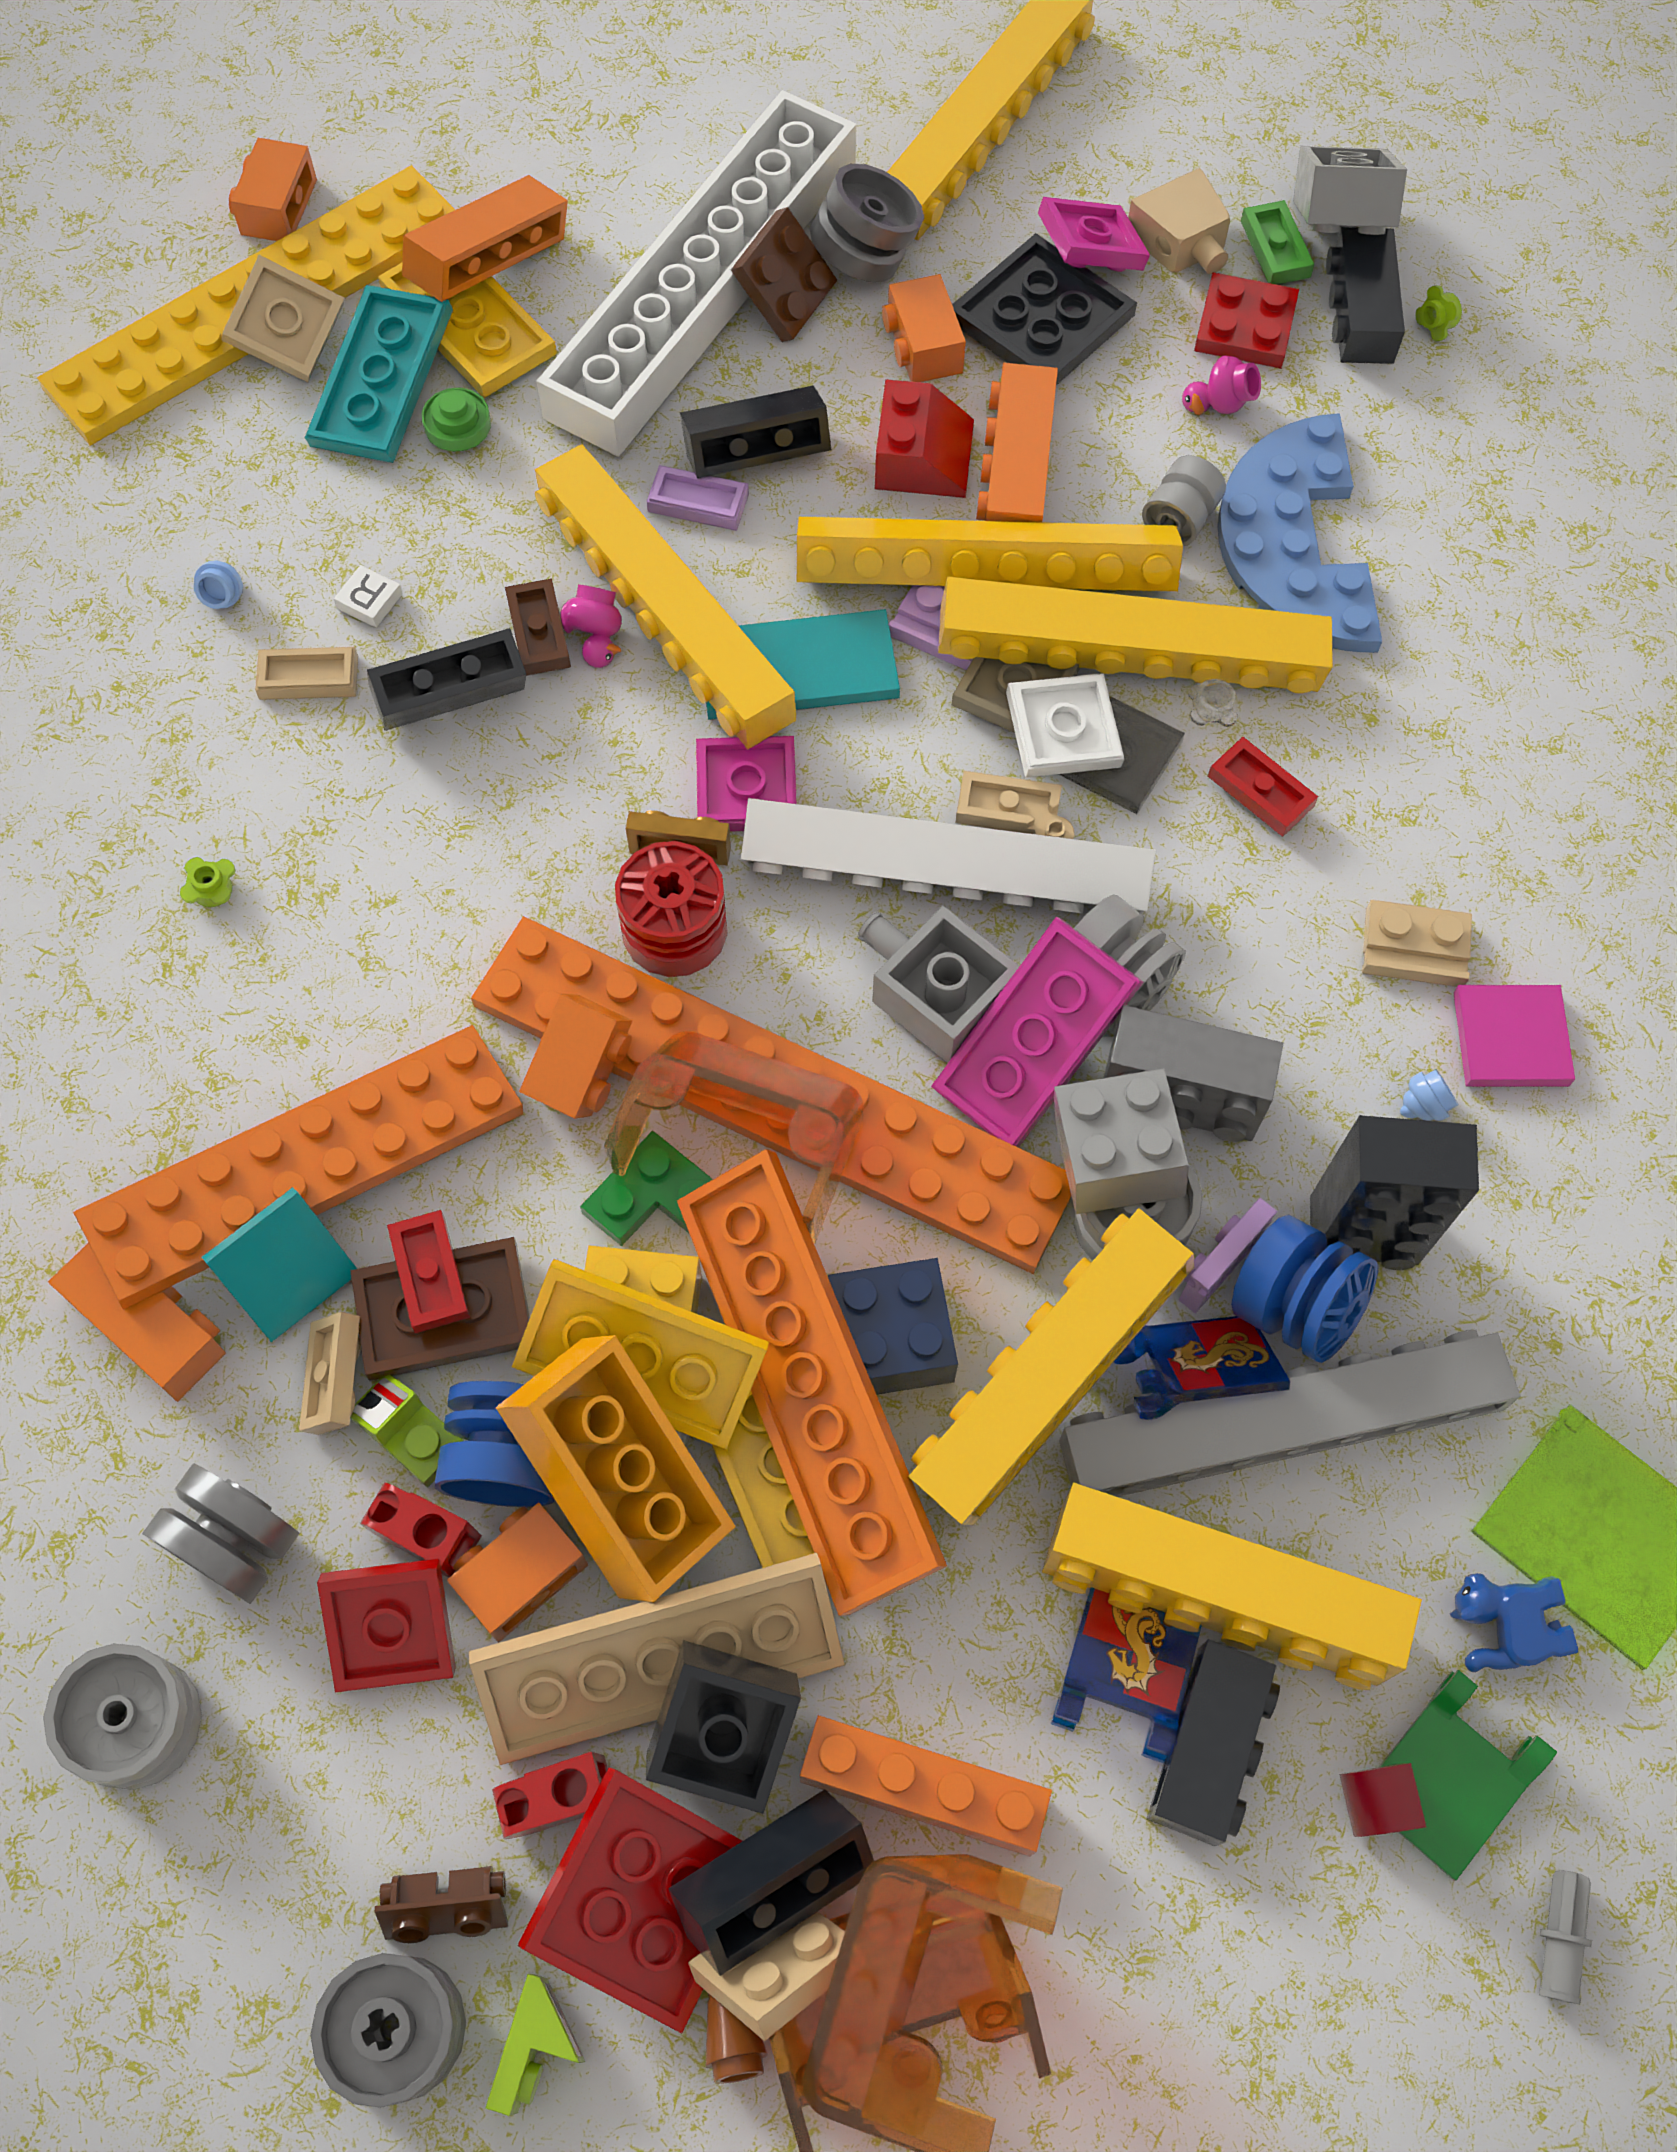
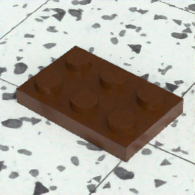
[350,1237,530,1381]

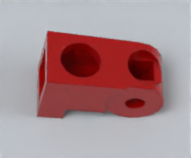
[360,1482,482,1578]
[492,1751,608,1839]

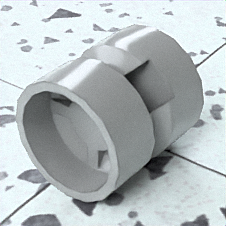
[1142,455,1226,546]

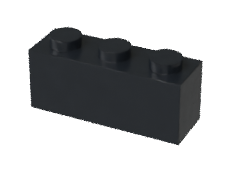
[1326,227,1405,364]
[680,385,832,478]
[367,628,526,731]
[1146,1639,1280,1846]
[668,1789,878,1976]

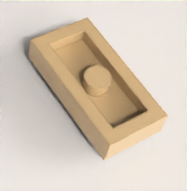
[299,1312,361,1435]

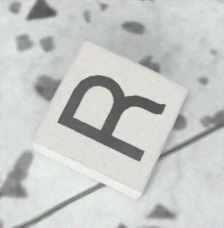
[334,565,403,628]

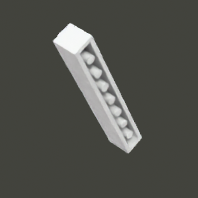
[741,798,1156,913]

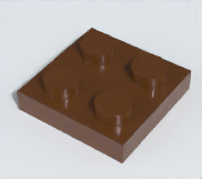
[731,207,837,342]

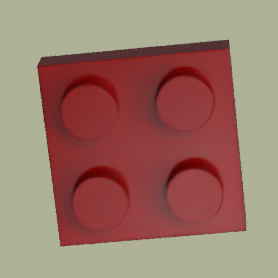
[1194,272,1299,369]
[317,1558,456,1693]

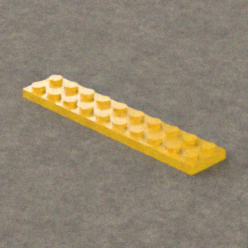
[37,165,455,446]

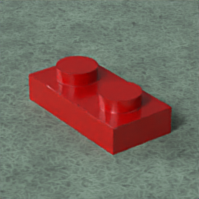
[1207,737,1319,837]
[387,1210,470,1333]

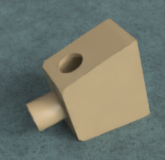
[1128,168,1230,274]

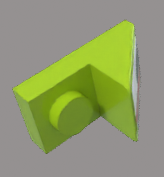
[350,1375,464,1488]
[485,1974,585,2116]

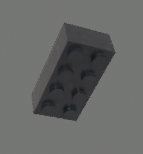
[1310,1115,1479,1270]

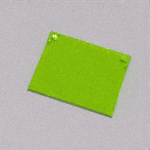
[1471,1404,1677,1670]

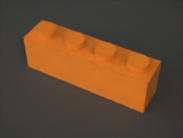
[402,175,568,302]
[976,363,1058,522]
[800,1715,1052,1857]

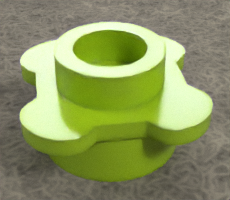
[1415,285,1462,341]
[180,857,236,907]

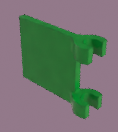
[1379,1670,1557,1881]

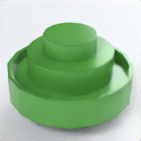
[422,387,491,452]

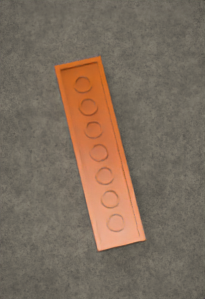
[73,1025,523,1310]
[677,1149,947,1616]

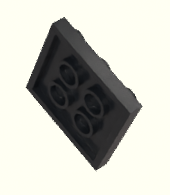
[952,233,1137,385]

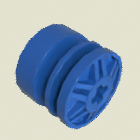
[1231,1214,1378,1363]
[435,1381,555,1507]

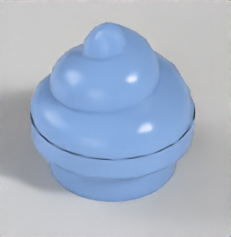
[194,560,243,609]
[1400,1069,1459,1121]

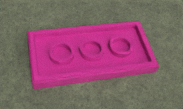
[931,917,1143,1148]

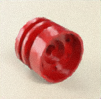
[615,841,728,977]

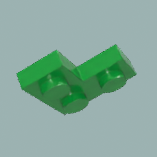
[580,1130,713,1246]

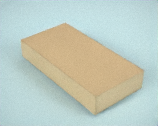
[255,647,358,700]

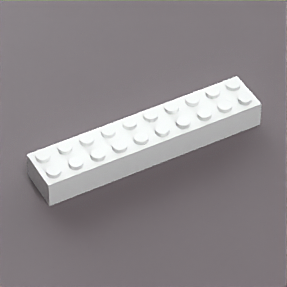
[536,90,856,457]

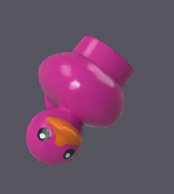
[1182,355,1261,415]
[561,584,622,668]

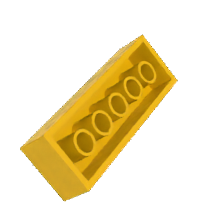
[908,1208,1194,1525]
[1042,1482,1422,1690]

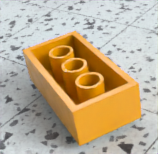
[496,1335,736,1602]

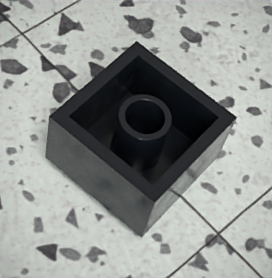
[646,1640,801,1814]

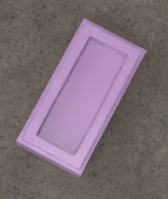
[647,465,749,531]

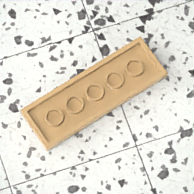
[469,1553,845,1765]

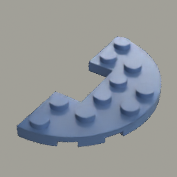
[1217,413,1382,653]

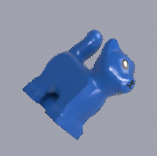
[1450,1573,1578,1673]

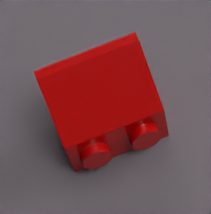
[874,379,974,498]

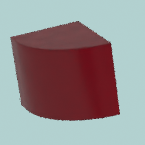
[1339,1763,1426,1837]

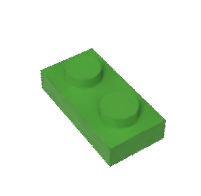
[1241,200,1314,285]

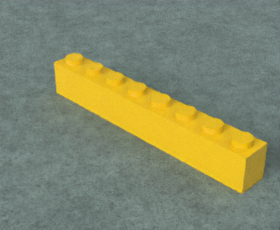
[887,0,1095,241]
[534,444,796,749]
[796,516,1183,592]
[938,577,1333,693]

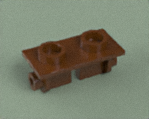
[374,1866,508,1944]

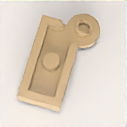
[955,770,1075,839]

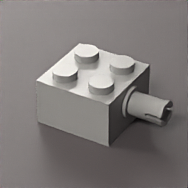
[858,906,1019,1063]

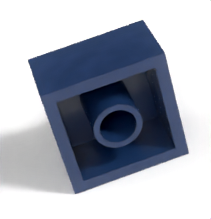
[828,1258,958,1395]

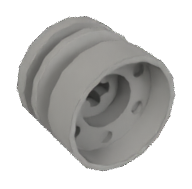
[1074,894,1186,1035]

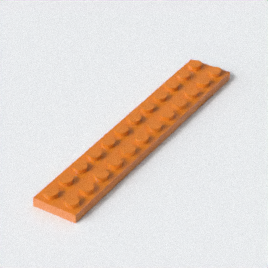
[471,916,1072,1274]

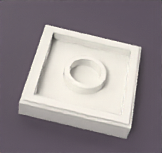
[1006,673,1124,778]

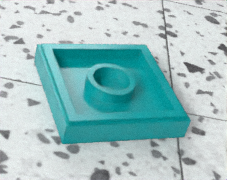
[201,1187,357,1343]

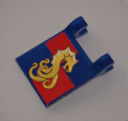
[1113,1316,1290,1420]
[1051,1587,1202,1763]

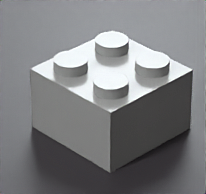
[1054,1068,1189,1214]

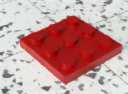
[517,1767,743,2034]

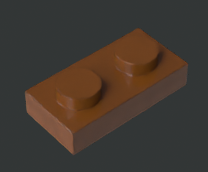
[505,578,571,676]

